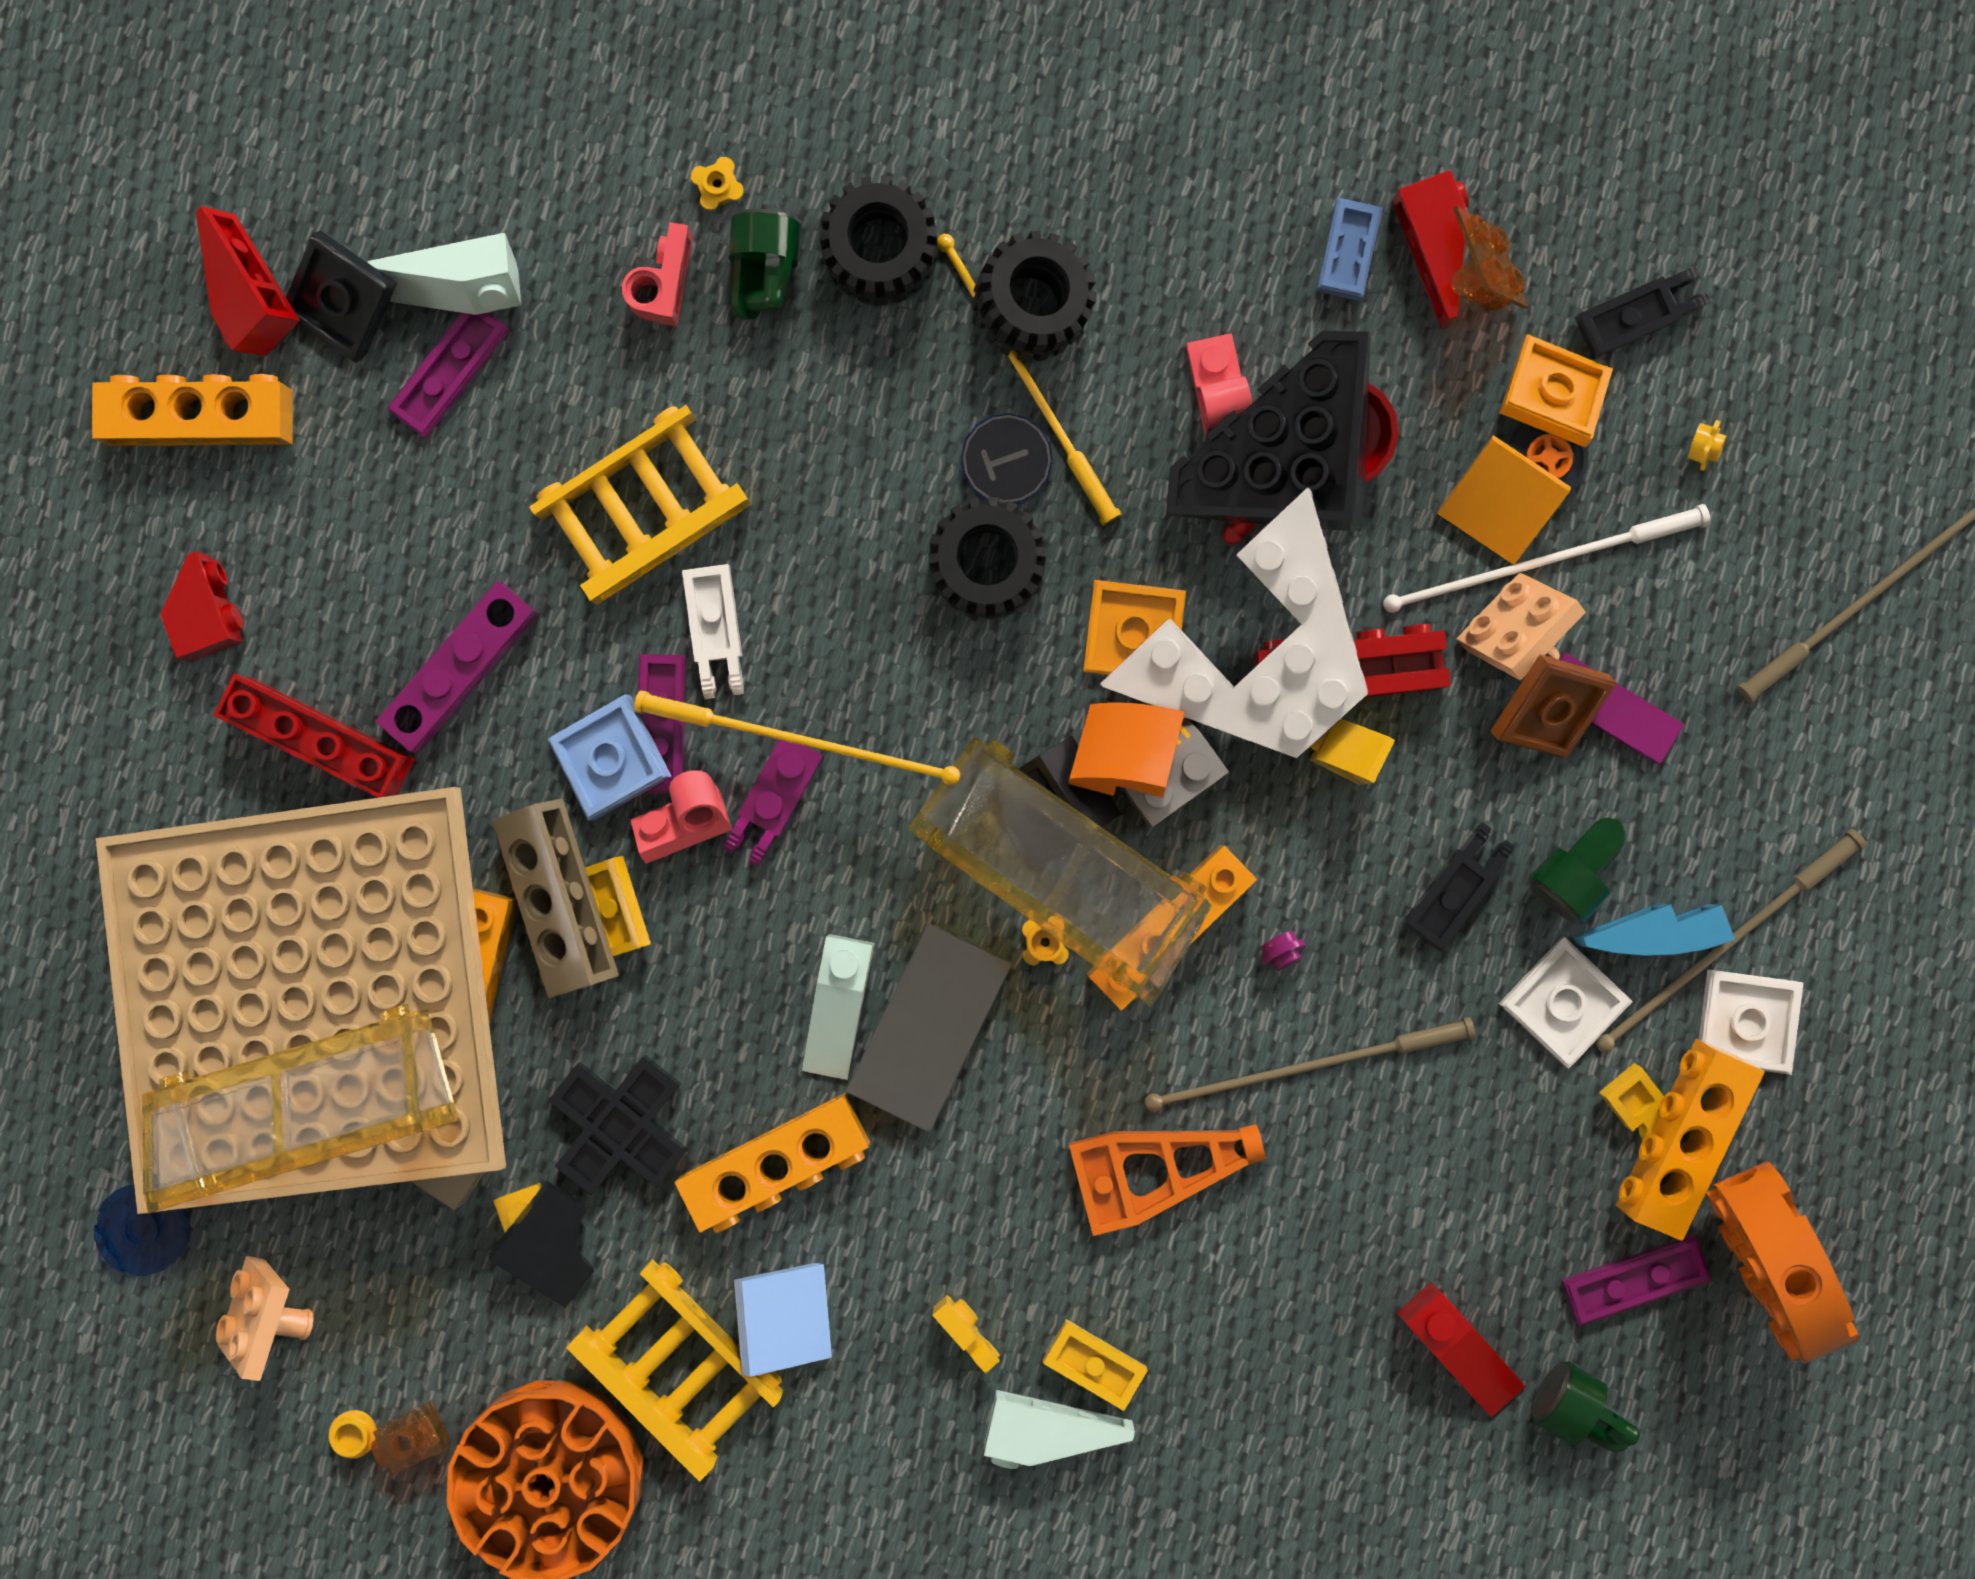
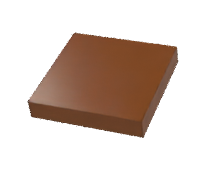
[1490,654,1617,758]

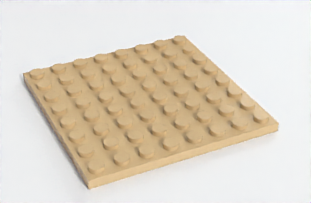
[96,787,506,1214]

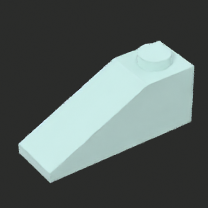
[368,233,521,315]
[802,934,875,1080]
[984,1390,1135,1469]

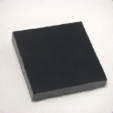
[286,230,397,363]

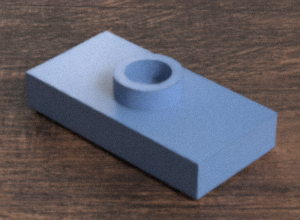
[1316,198,1383,301]

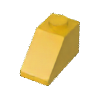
[1309,719,1395,785]

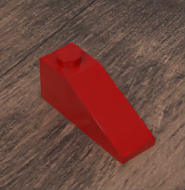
[1391,169,1469,329]
[196,206,300,356]
[1397,1282,1526,1418]

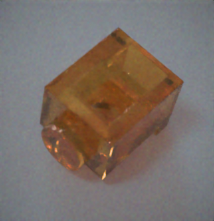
[371,1399,452,1475]

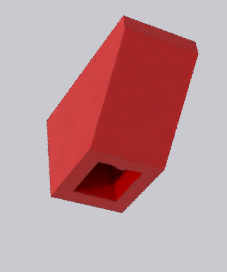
[160,551,244,662]

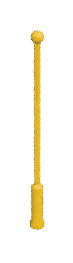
[937,234,1122,526]
[634,690,960,785]

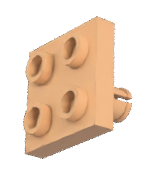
[1456,573,1586,681]
[216,1256,313,1381]

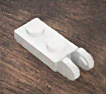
[682,564,744,699]

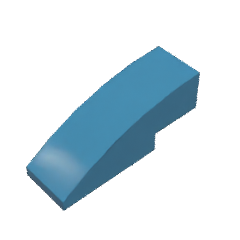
[1572,903,1735,956]

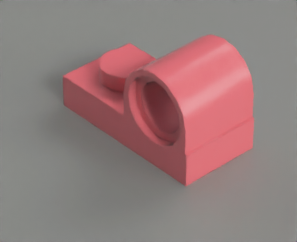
[622,222,693,327]
[1185,333,1253,435]
[630,770,732,864]

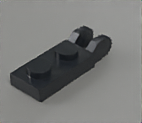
[1575,267,1711,360]
[1402,822,1515,952]

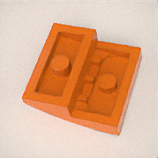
[1068,703,1185,798]

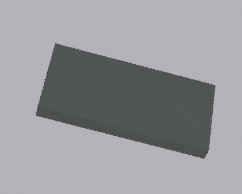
[846,923,1012,1133]

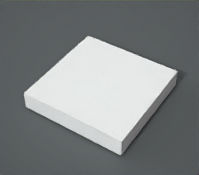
[1499,937,1633,1069]
[1699,969,1803,1075]

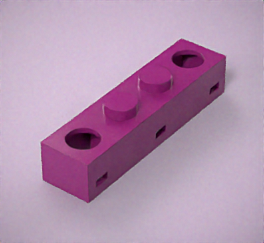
[375,581,539,753]

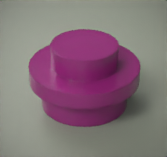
[1260,931,1306,971]

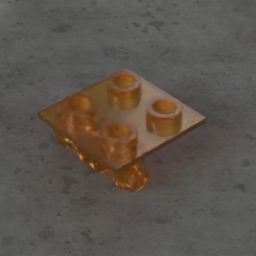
[1452,206,1528,310]

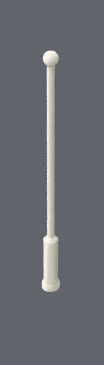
[1383,504,1711,613]

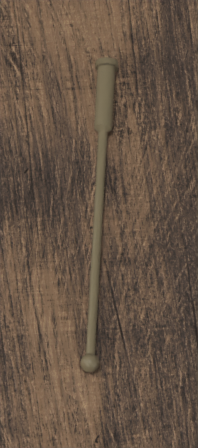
[1736,507,1975,704]
[1596,829,1867,1052]
[1144,1017,1476,1112]

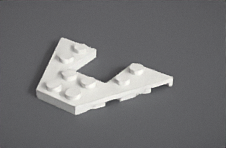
[1100,488,1368,758]

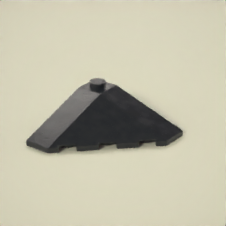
[1166,331,1371,531]

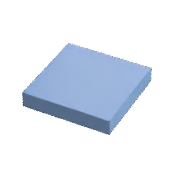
[548,694,672,821]
[734,1263,832,1377]

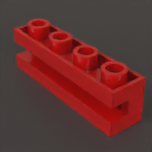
[1253,624,1451,698]
[213,673,415,798]

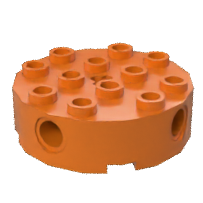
[1706,1162,1860,1364]
[447,1380,644,1579]

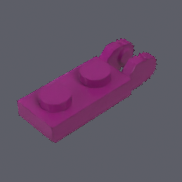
[723,740,824,868]

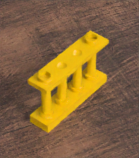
[529,405,752,605]
[566,1259,784,1482]

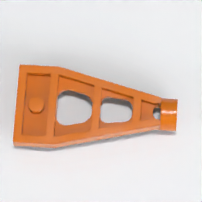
[1069,1124,1266,1236]

